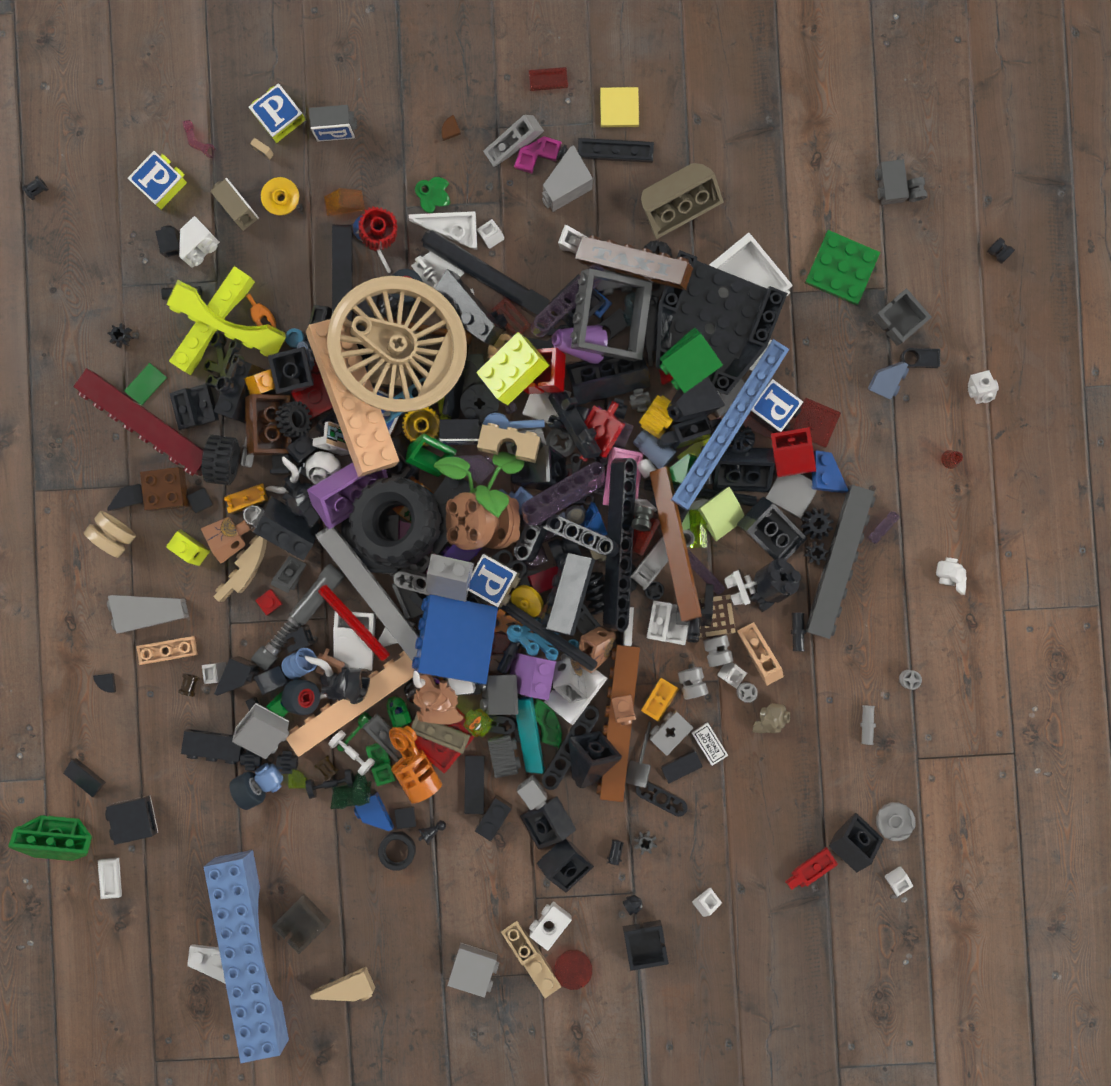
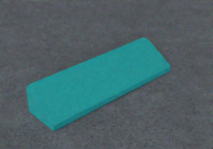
[516,697,545,774]

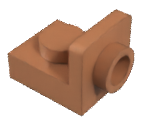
[315,648,345,675]
[612,695,636,725]

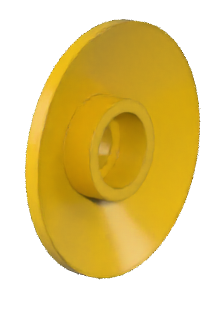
[261,177,299,216]

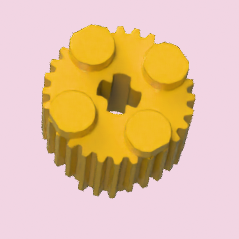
[639,395,673,439]
[402,407,440,446]

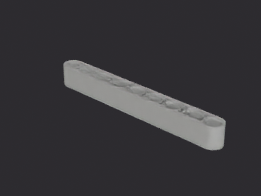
[316,526,420,662]

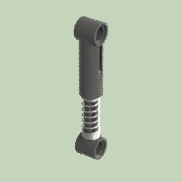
[251,563,345,672]

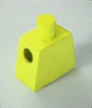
[166,530,211,566]

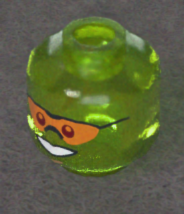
[464,709,493,737]

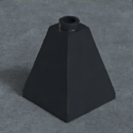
[666,377,725,422]
[511,445,567,493]
[569,731,622,788]

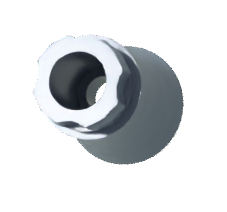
[633,430,678,469]

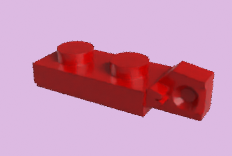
[785,847,838,890]

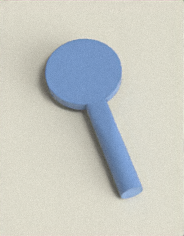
[483,413,545,429]

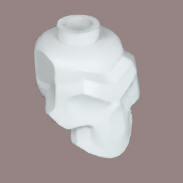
[936,557,967,595]

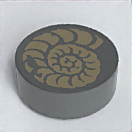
[565,505,585,525]

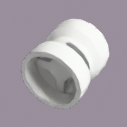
[243,505,263,525]

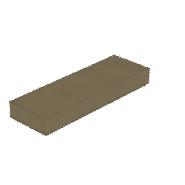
[411,714,471,754]

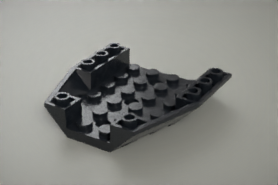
[656,250,788,395]

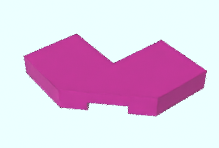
[514,136,562,174]

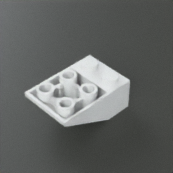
[333,611,376,671]

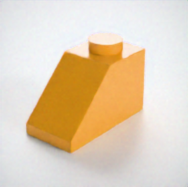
[244,369,275,395]

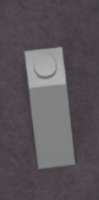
[483,115,544,167]

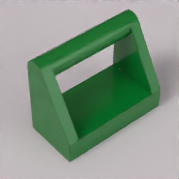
[405,433,457,477]

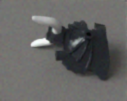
[265,457,320,528]
[305,656,370,704]

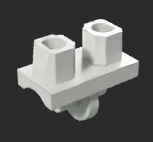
[724,570,757,605]

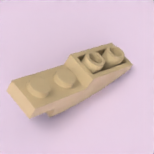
[213,535,267,602]
[501,921,562,998]

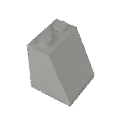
[542,145,593,212]
[427,554,474,602]

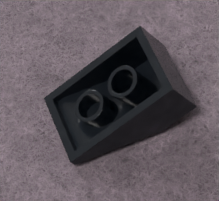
[737,497,807,561]

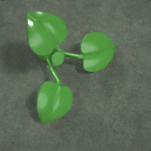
[434,452,524,518]

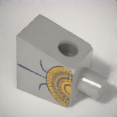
[553,653,587,703]

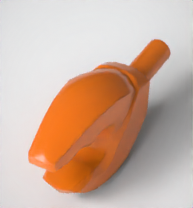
[246,294,276,328]

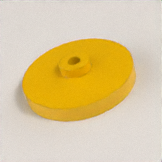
[511,585,543,618]

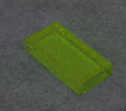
[689,509,707,548]

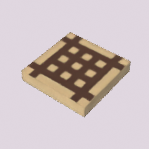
[698,594,736,638]

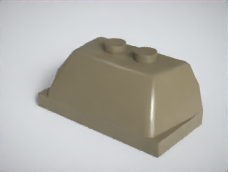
[641,163,724,239]

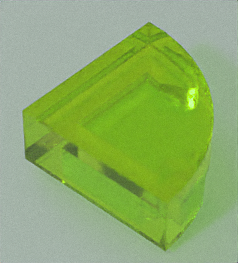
[288,770,307,789]

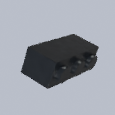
[181,729,244,764]

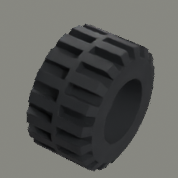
[202,435,240,486]

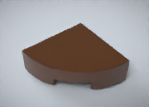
[442,115,461,141]

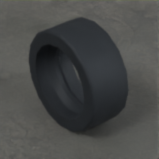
[378,832,416,871]

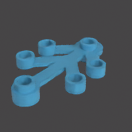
[507,617,579,661]

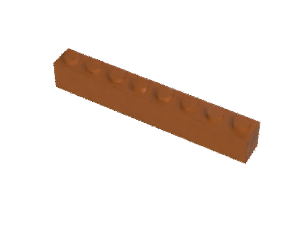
[596,644,640,802]

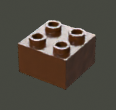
[140,467,189,511]

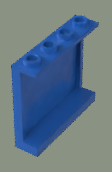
[412,594,498,685]

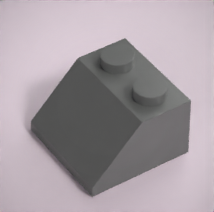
[479,674,518,715]

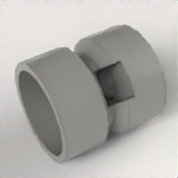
[703,635,733,667]
[678,667,708,699]

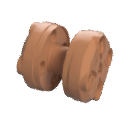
[446,492,520,550]

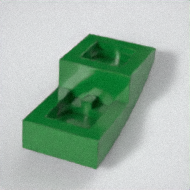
[366,743,396,786]

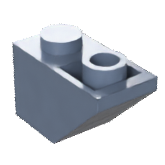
[868,361,909,399]

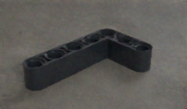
[514,508,619,563]

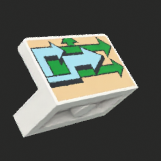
[313,421,350,456]

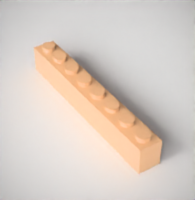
[286,651,414,757]

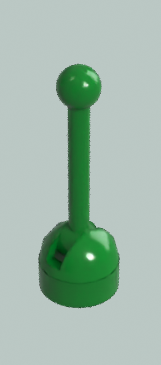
[337,712,372,751]

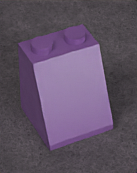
[510,653,556,700]

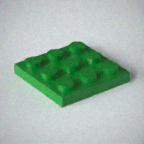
[805,230,880,306]

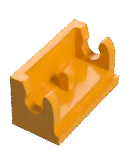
[224,483,268,514]
[641,678,679,721]

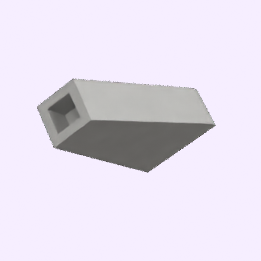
[107,595,189,634]

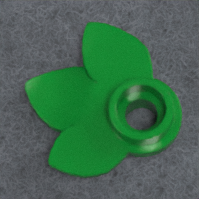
[415,177,450,214]

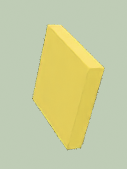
[600,87,639,127]

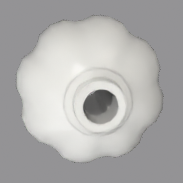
[305,451,341,484]

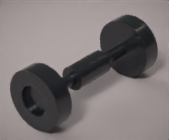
[305,769,356,799]

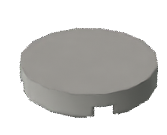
[876,802,915,841]

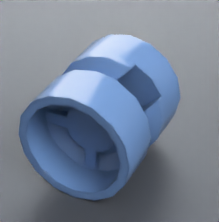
[281,648,317,680]

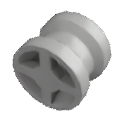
[899,670,922,690]
[736,682,758,702]

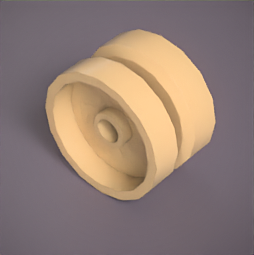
[83,511,136,558]

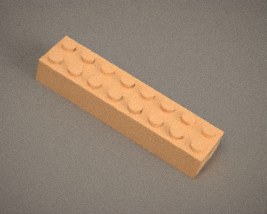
[306,317,399,478]

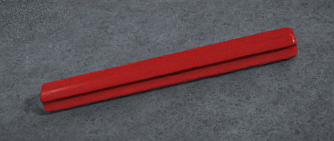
[318,585,390,661]

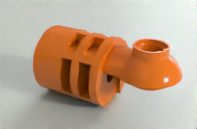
[389,726,442,804]

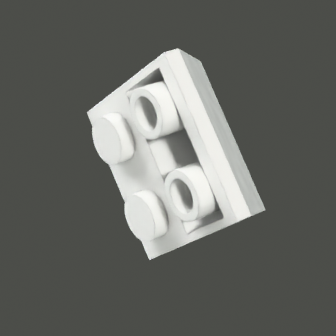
[179,216,220,268]

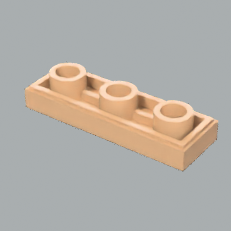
[136,636,198,665]

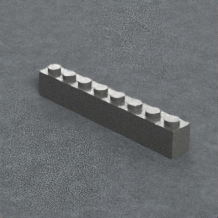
[805,485,875,639]

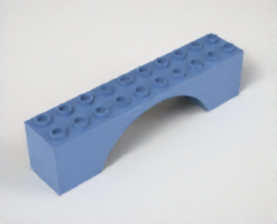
[204,850,289,1063]

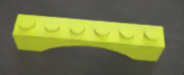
[169,266,255,375]
[167,280,286,357]

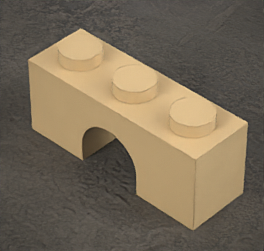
[477,423,541,463]

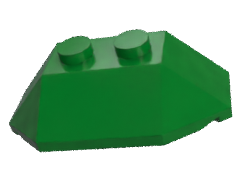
[8,815,92,861]

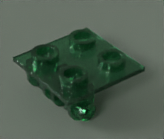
[330,773,372,810]

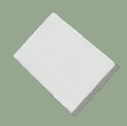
[544,661,608,725]

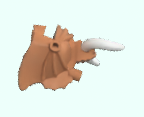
[413,671,463,724]

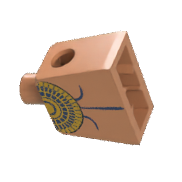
[201,517,251,564]
[576,627,617,673]

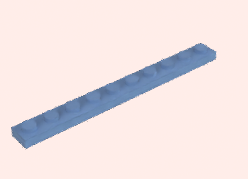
[671,339,789,510]

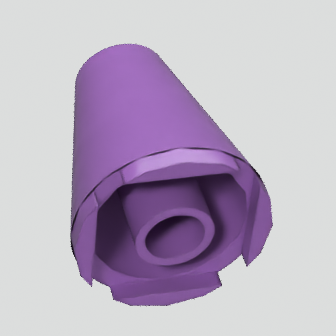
[552,325,608,364]

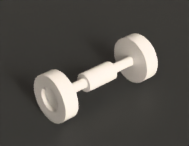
[328,730,375,776]

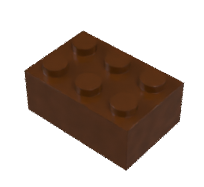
[245,394,291,455]

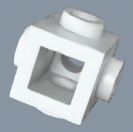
[968,370,999,404]

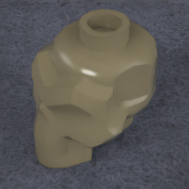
[753,703,790,733]

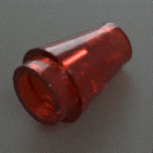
[941,450,963,469]

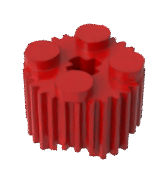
[359,206,397,251]

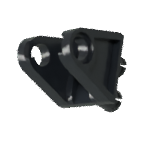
[676,583,713,643]

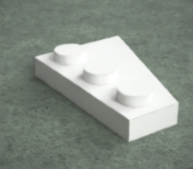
[188,944,226,984]

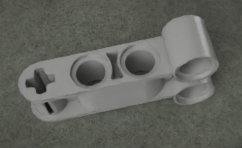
[631,524,695,590]

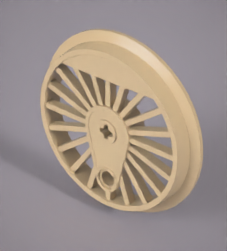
[327,276,467,412]

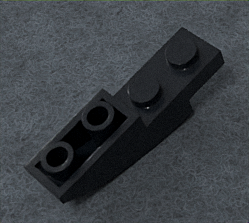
[286,411,339,464]

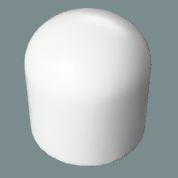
[637,459,657,478]

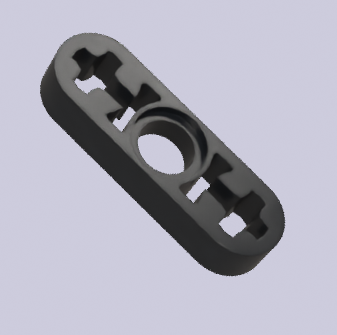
[635,781,688,817]

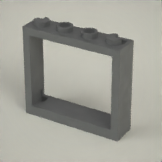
[570,268,652,361]

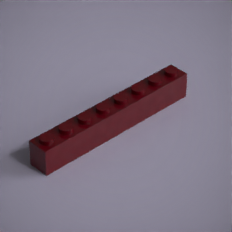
[73,368,203,476]

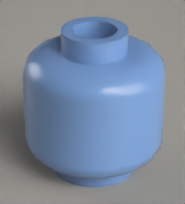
[254,763,283,793]

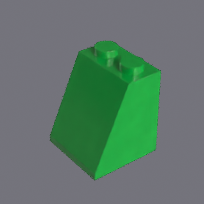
[659,328,723,393]

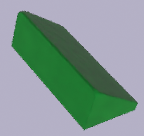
[124,363,168,406]

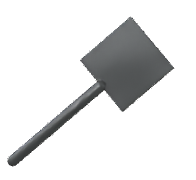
[625,721,652,788]

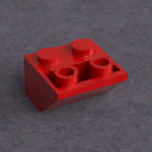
[771,427,816,477]

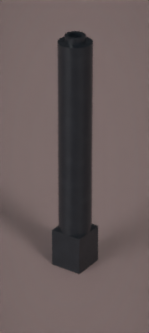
[421,230,550,320]

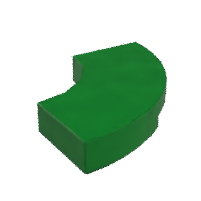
[534,699,562,748]

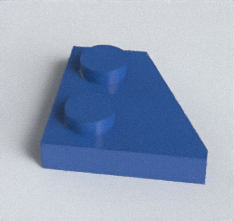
[812,450,848,493]

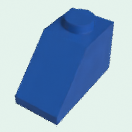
[354,792,394,831]

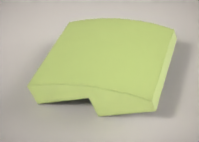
[698,487,744,541]

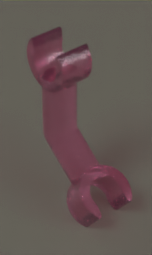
[183,120,216,158]

